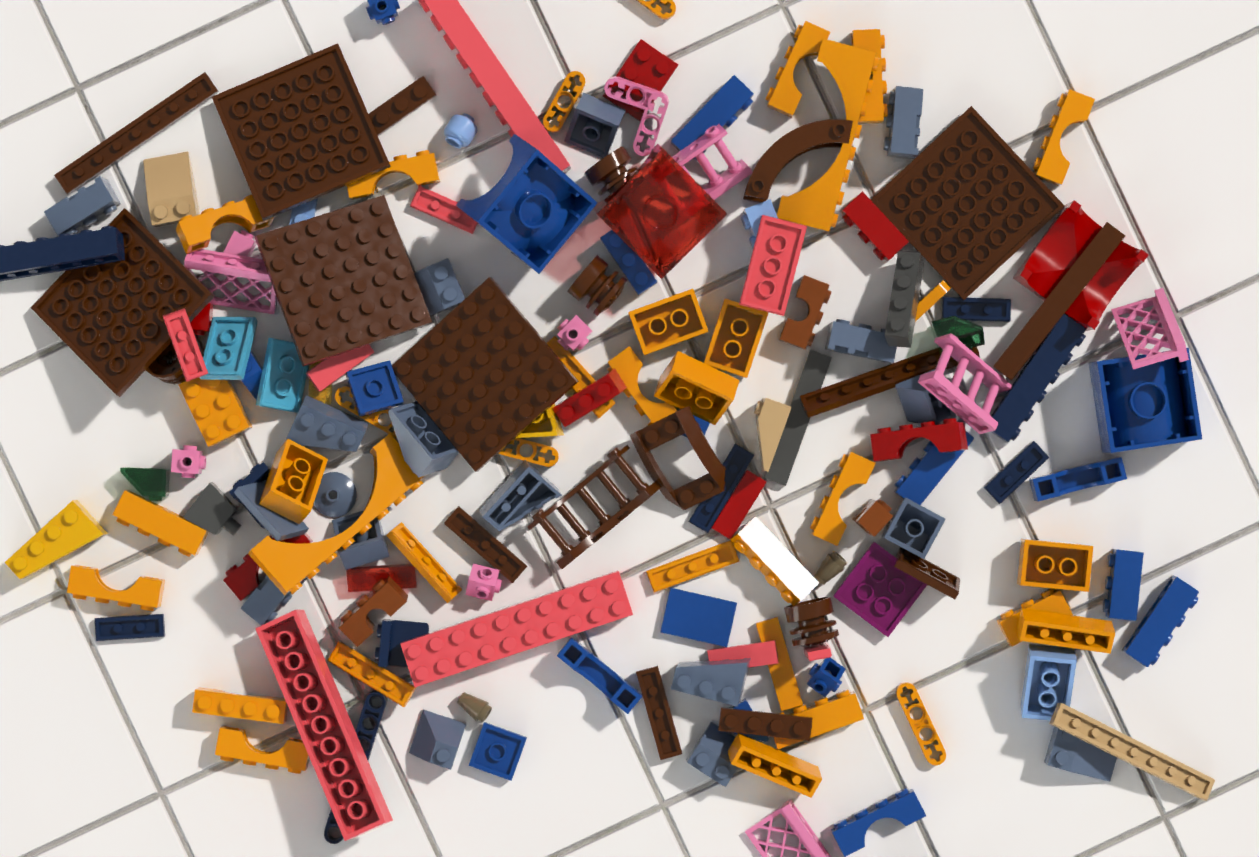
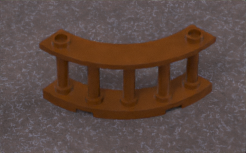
[743,119,853,203]
[527,445,662,569]

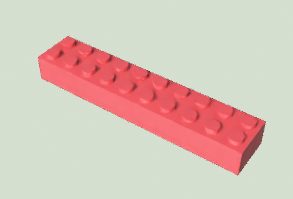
[418,0,571,173]
[400,570,633,687]
[255,610,393,841]

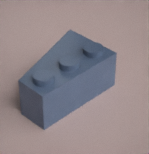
[883,86,924,159]
[44,176,121,236]
[825,319,897,363]
[285,395,369,452]
[479,460,562,531]
[240,575,307,626]
[671,658,751,707]

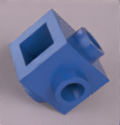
[366,0,400,25]
[807,658,846,697]

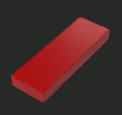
[712,470,767,539]

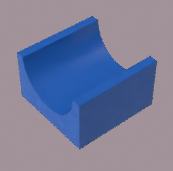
[1089,348,1202,453]

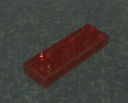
[346,564,417,592]

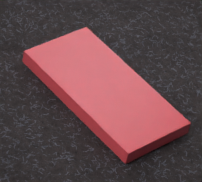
[739,215,807,316]

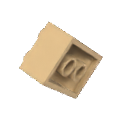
[143,152,200,227]
[754,398,792,472]

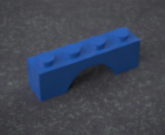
[1029,457,1127,501]
[557,637,642,714]
[831,788,926,857]

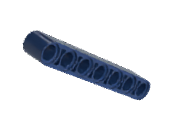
[324,690,387,844]

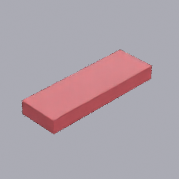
[410,185,478,234]
[163,308,208,382]
[306,345,374,392]
[707,640,779,668]
[803,643,832,661]

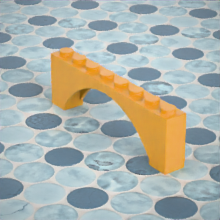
[777,39,880,231]
[248,433,424,596]

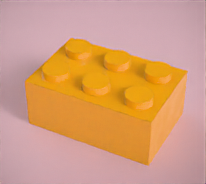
[628,289,709,356]
[703,298,769,378]
[654,351,739,425]
[178,377,253,447]
[259,439,328,524]
[1017,539,1093,592]

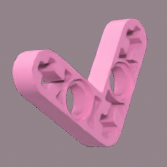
[604,76,669,156]

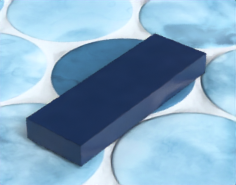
[941,297,1011,322]
[983,441,1050,504]
[94,614,165,641]

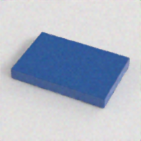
[660,587,737,647]

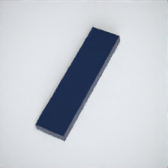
[688,443,754,533]

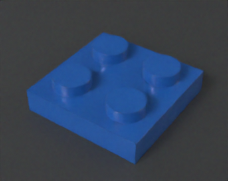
[346,360,404,417]
[468,722,527,781]

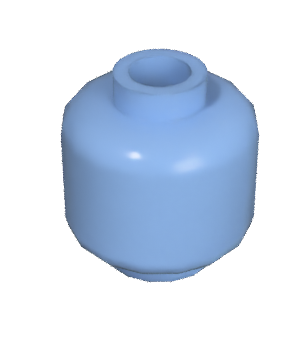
[444,113,478,149]

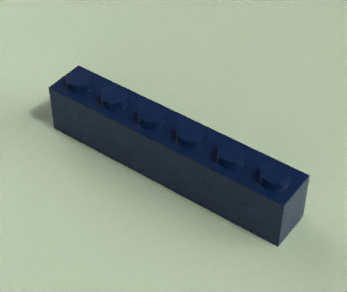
[0,226,125,282]
[991,314,1086,442]

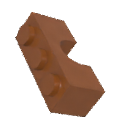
[779,275,832,350]
[852,499,893,537]
[338,576,408,647]

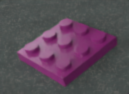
[833,541,927,637]

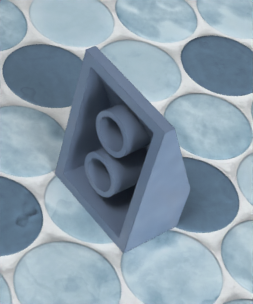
[388,401,459,478]
[1044,726,1117,782]

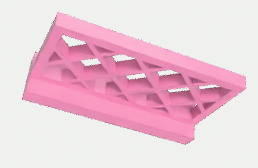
[184,249,277,315]
[1111,288,1189,369]
[745,799,831,857]

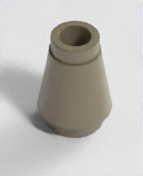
[814,551,847,585]
[457,692,492,723]

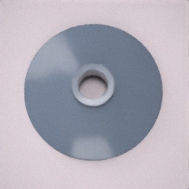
[313,472,357,518]

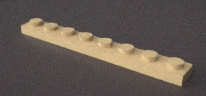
[1049,703,1215,801]

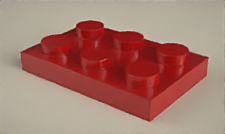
[602,39,679,122]

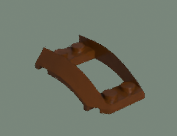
[629,405,726,510]

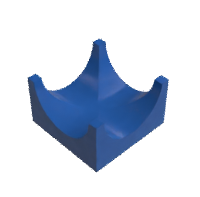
[456,134,598,274]

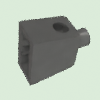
[183,482,242,536]

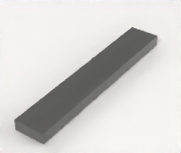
[764,350,832,486]

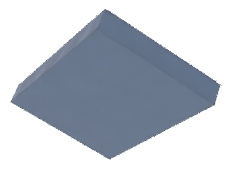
[234,480,309,541]

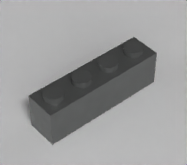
[885,251,924,348]

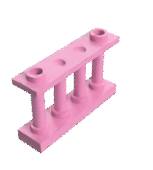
[644,124,752,225]
[918,333,1012,434]

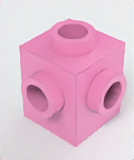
[557,315,593,351]
[171,445,206,478]
[465,563,502,601]

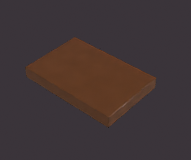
[894,547,960,600]

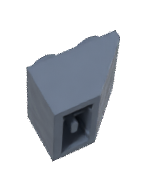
[895,369,957,425]

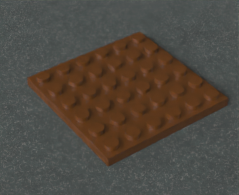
[212,43,391,221]
[871,106,1065,300]
[255,195,432,366]
[31,208,215,397]
[392,277,578,472]

